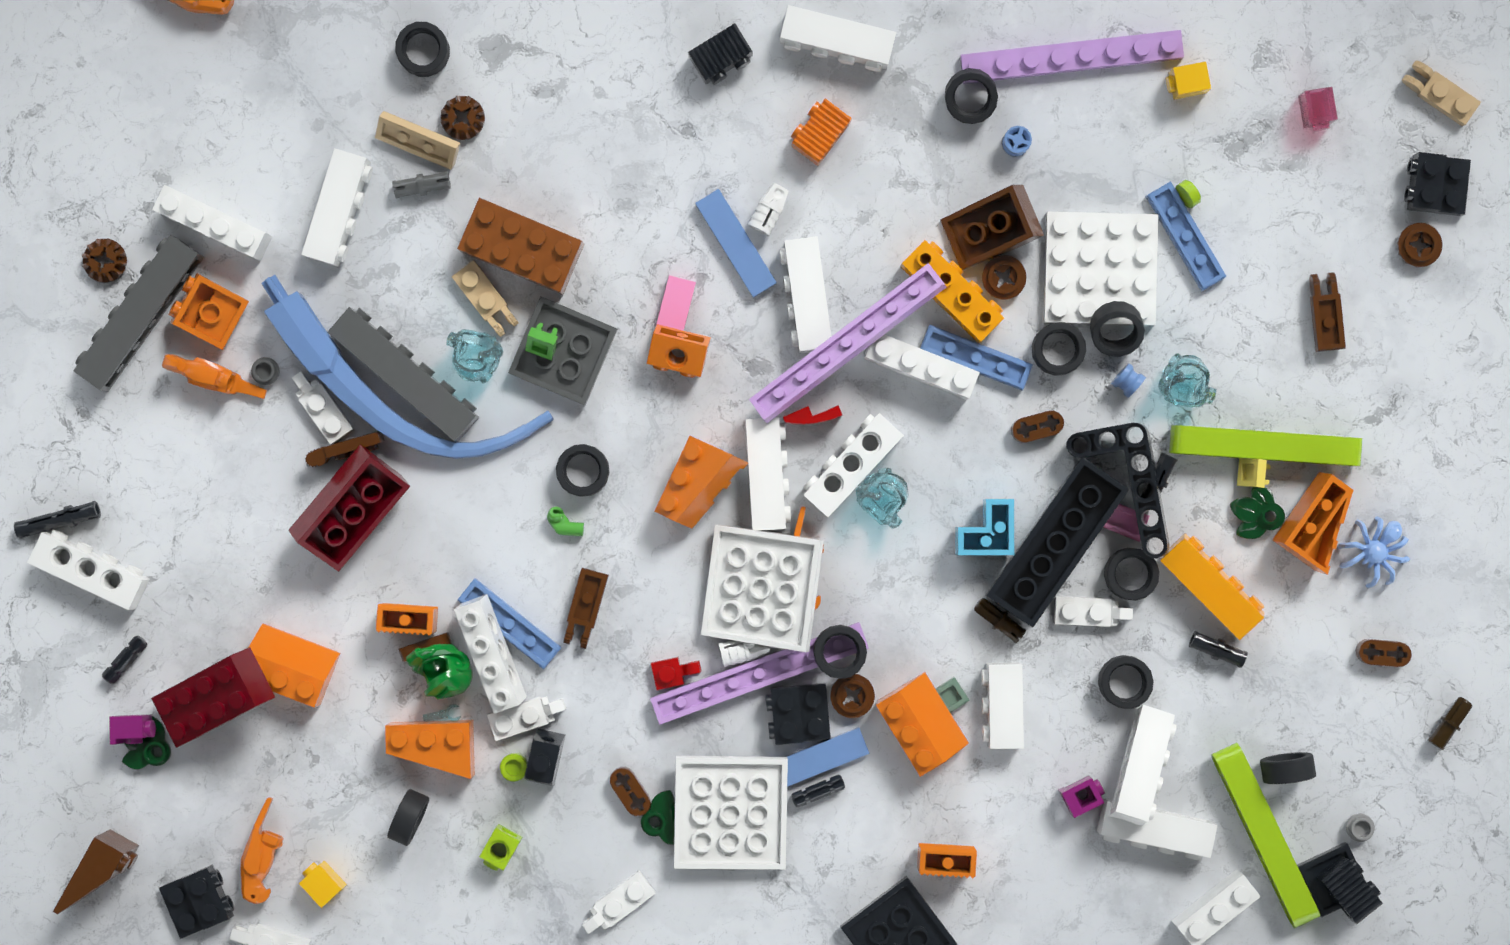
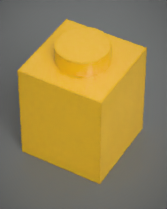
[1166,61,1211,100]
[299,860,347,908]

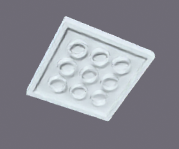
[1043,212,1158,326]
[701,525,824,652]
[674,756,788,870]

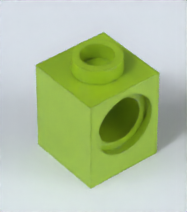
[479,824,523,871]

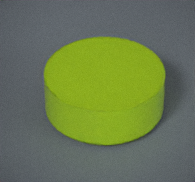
[1175,180,1201,208]
[500,753,528,782]

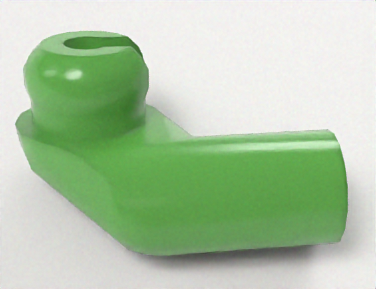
[547,506,584,536]

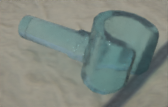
[423,704,461,721]

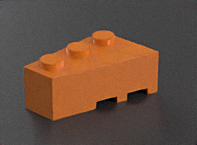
[654,436,748,529]
[1273,472,1353,575]
[385,720,475,779]

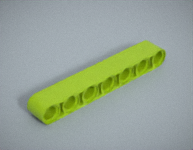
[1169,425,1363,466]
[1211,742,1320,928]

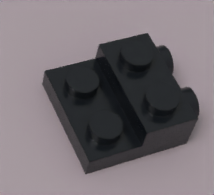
[1404,152,1471,216]
[766,683,831,745]
[159,864,234,939]

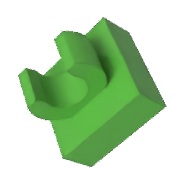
[525,323,558,360]

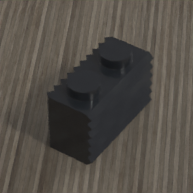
[688,23,753,85]
[1316,856,1383,924]

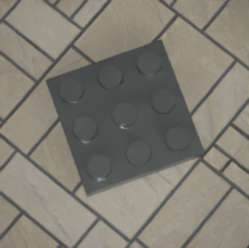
[508,296,618,406]

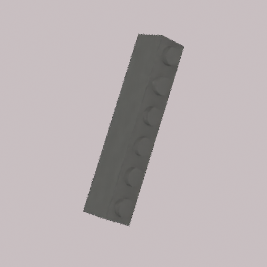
[73,235,204,392]
[328,307,479,442]

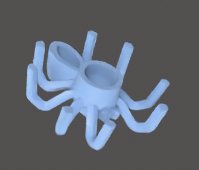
[1337,516,1410,588]

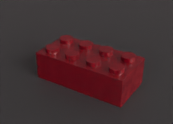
[288,444,410,572]
[151,647,275,748]

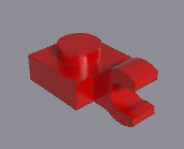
[651,656,702,690]

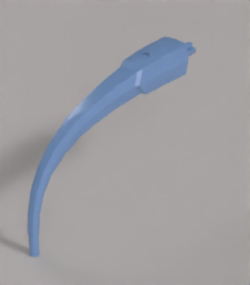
[261,275,554,459]

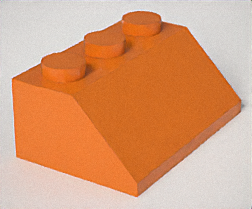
[248,623,341,708]
[876,672,969,777]

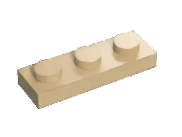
[375,111,460,170]

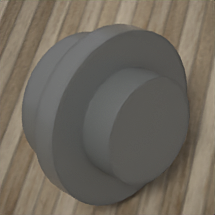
[251,357,280,385]

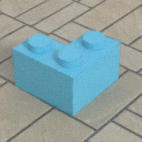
[955,499,1014,555]

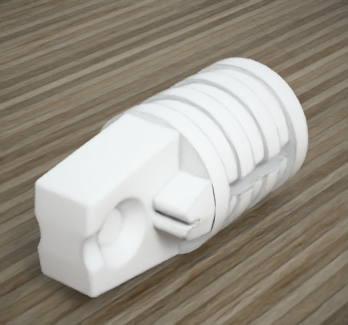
[747,183,789,236]
[719,640,771,667]

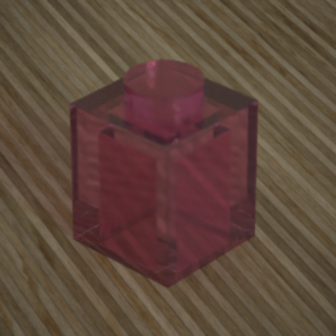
[1298,87,1338,131]

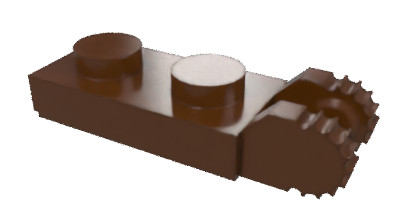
[1309,272,1346,352]
[305,431,385,467]
[563,567,609,649]

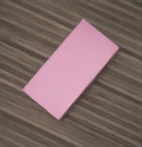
[656,275,696,331]
[1103,504,1150,542]

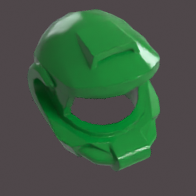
[406,644,473,700]

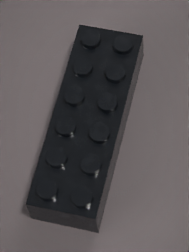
[985,457,1129,628]

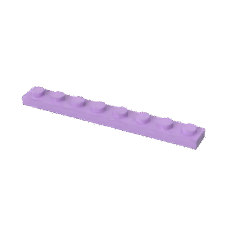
[960,30,1184,84]
[749,263,946,423]
[650,622,869,725]

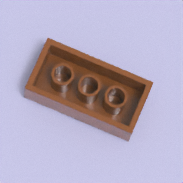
[457,197,585,295]

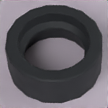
[395,21,450,77]
[944,68,998,124]
[1090,301,1145,357]
[1031,322,1086,376]
[556,444,610,497]
[1104,548,1160,601]
[813,625,867,679]
[1098,655,1154,709]
[1260,752,1316,784]
[387,789,429,846]

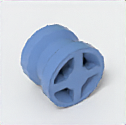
[1002,126,1032,157]
[1111,363,1146,398]

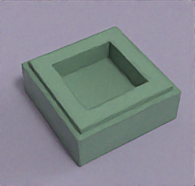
[936,677,970,713]

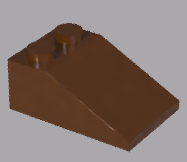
[940,185,1044,270]
[53,829,139,915]

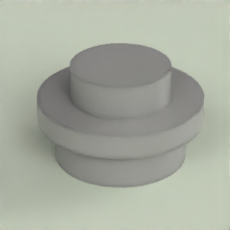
[1346,813,1375,842]

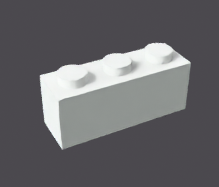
[981,663,1024,749]
[1172,869,1261,945]

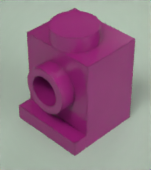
[109,714,156,745]
[1058,775,1105,818]

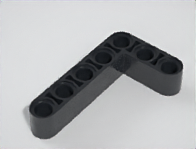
[1066,423,1170,559]

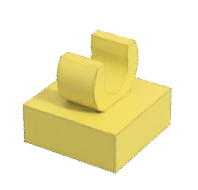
[1237,458,1271,488]

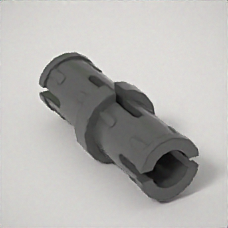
[392,171,451,199]

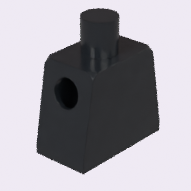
[524,729,566,786]

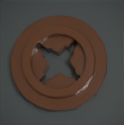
[441,96,485,140]
[1397,223,1443,268]
[81,238,127,283]
[982,255,1027,300]
[830,674,875,718]

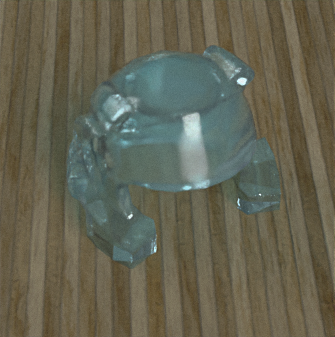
[446,329,503,384]
[1158,353,1217,407]
[855,468,908,529]

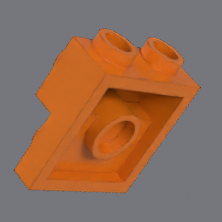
[168,273,249,350]

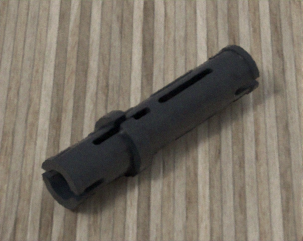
[14,501,101,539]

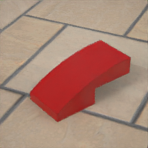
[783,405,843,425]

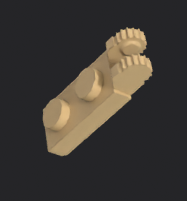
[1402,60,1481,126]
[452,260,519,337]

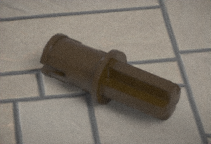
[974,598,1026,644]
[1428,697,1472,750]

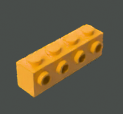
[900,240,1004,343]
[1160,533,1264,640]

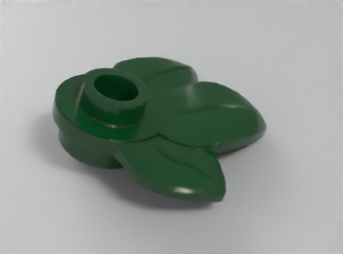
[1230,487,1285,539]
[122,716,171,769]
[641,790,675,845]

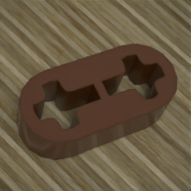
[1011,410,1064,443]
[398,632,452,662]
[1355,639,1412,667]
[610,767,651,816]

